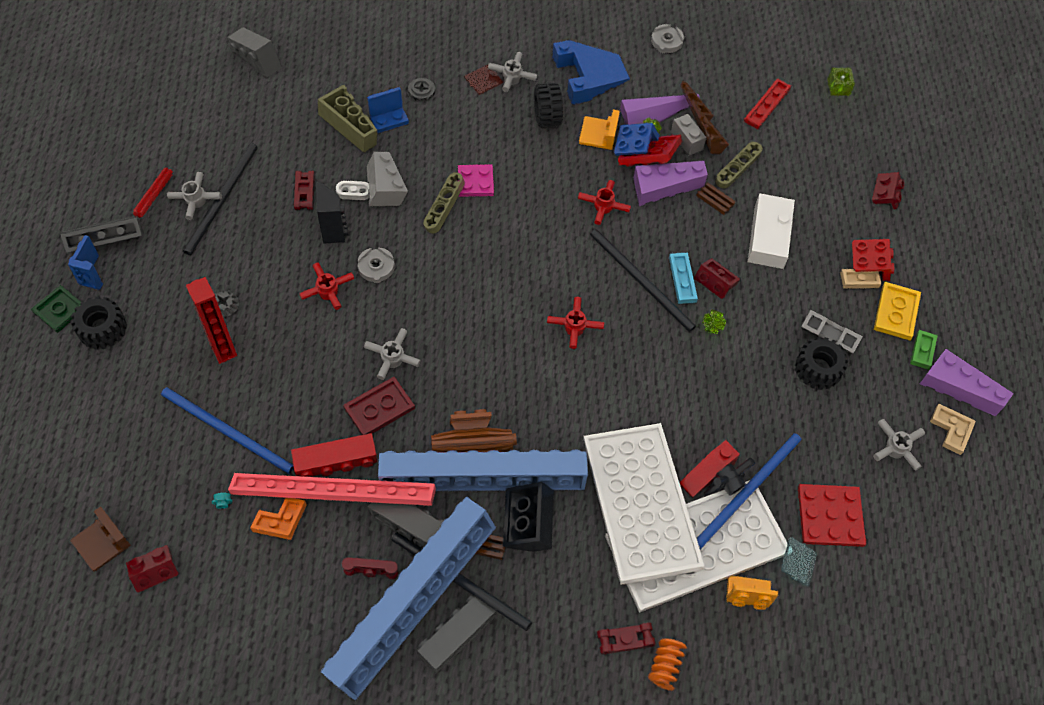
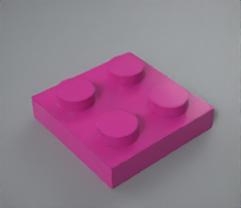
[458,165,494,197]

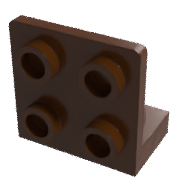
[71,506,131,572]

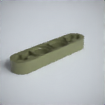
[716,142,762,188]
[423,172,465,234]

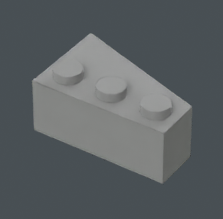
[367,152,408,206]

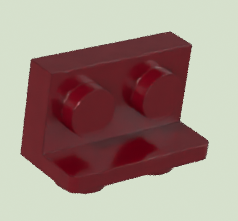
[694,258,740,299]

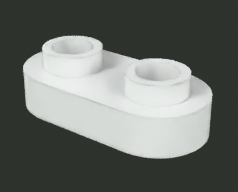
[336,181,370,200]

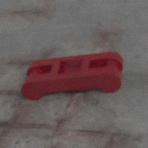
[294,171,315,210]
[342,557,399,580]
[597,623,656,654]

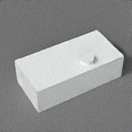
[748,193,795,269]

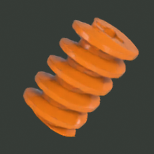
[648,639,687,690]

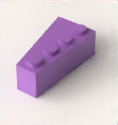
[633,161,708,206]
[920,349,1013,416]

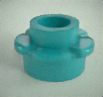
[212,493,233,509]

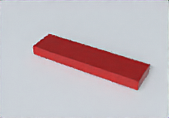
[744,79,791,129]

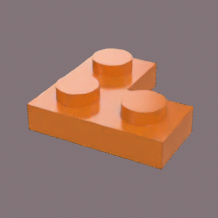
[250,498,307,540]

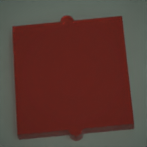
[464,65,503,95]

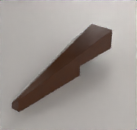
[681,81,729,154]

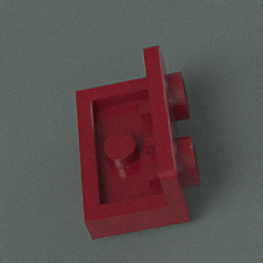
[872,172,904,209]
[126,545,178,592]

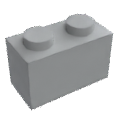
[671,114,706,156]

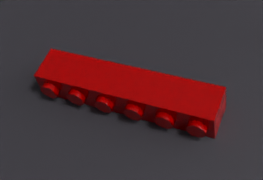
[186,277,237,364]

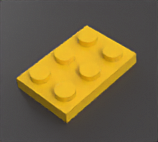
[874,282,921,340]

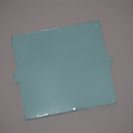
[780,537,817,586]

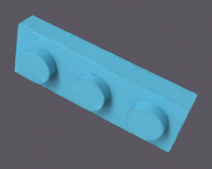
[669,253,698,304]

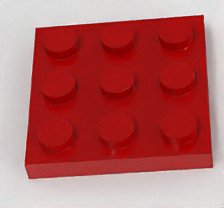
[798,484,866,547]

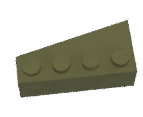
[318,85,377,152]

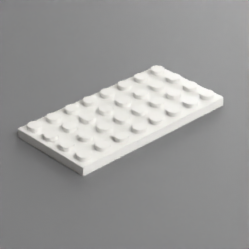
[583,423,705,585]
[605,480,792,613]

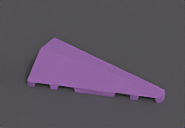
[620,94,700,125]

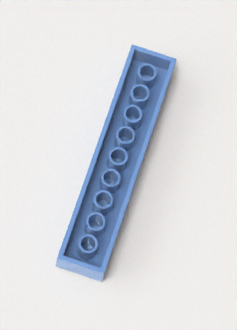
[378,450,588,491]
[321,497,496,700]

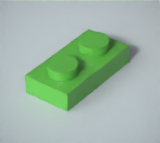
[910,330,938,370]

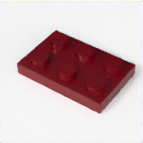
[343,377,415,435]

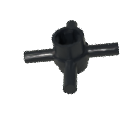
[704,457,755,496]

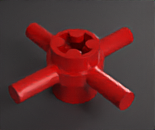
[578,180,631,225]
[299,263,354,310]
[547,297,604,349]

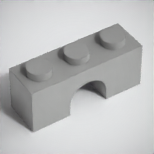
[801,310,863,354]

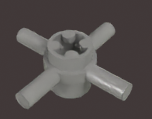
[488,52,537,92]
[167,172,222,220]
[364,328,421,380]
[873,419,925,471]

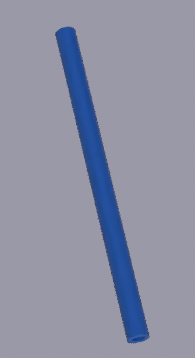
[161,387,294,474]
[696,433,801,550]

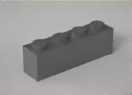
[61,216,143,253]
[417,595,499,674]

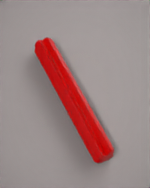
[133,168,173,218]

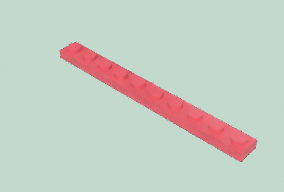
[228,473,436,506]

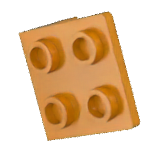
[579,109,620,150]
[727,576,778,610]

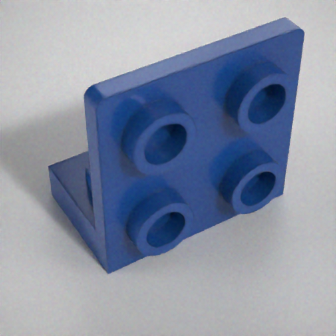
[367,87,409,133]
[614,123,659,156]
[68,235,103,290]

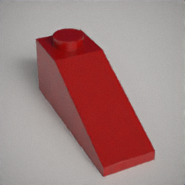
[679,440,740,498]

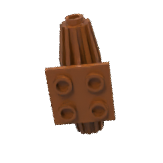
[431,409,517,453]

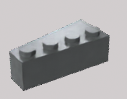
[368,502,444,548]

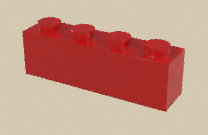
[291,433,377,477]

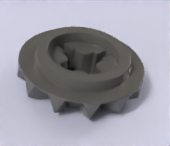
[408,78,435,101]
[214,290,239,317]

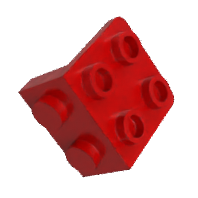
[852,239,894,281]

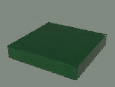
[31,285,81,333]

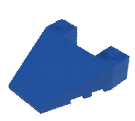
[552,40,630,104]

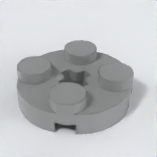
[651,24,684,53]
[358,248,395,283]

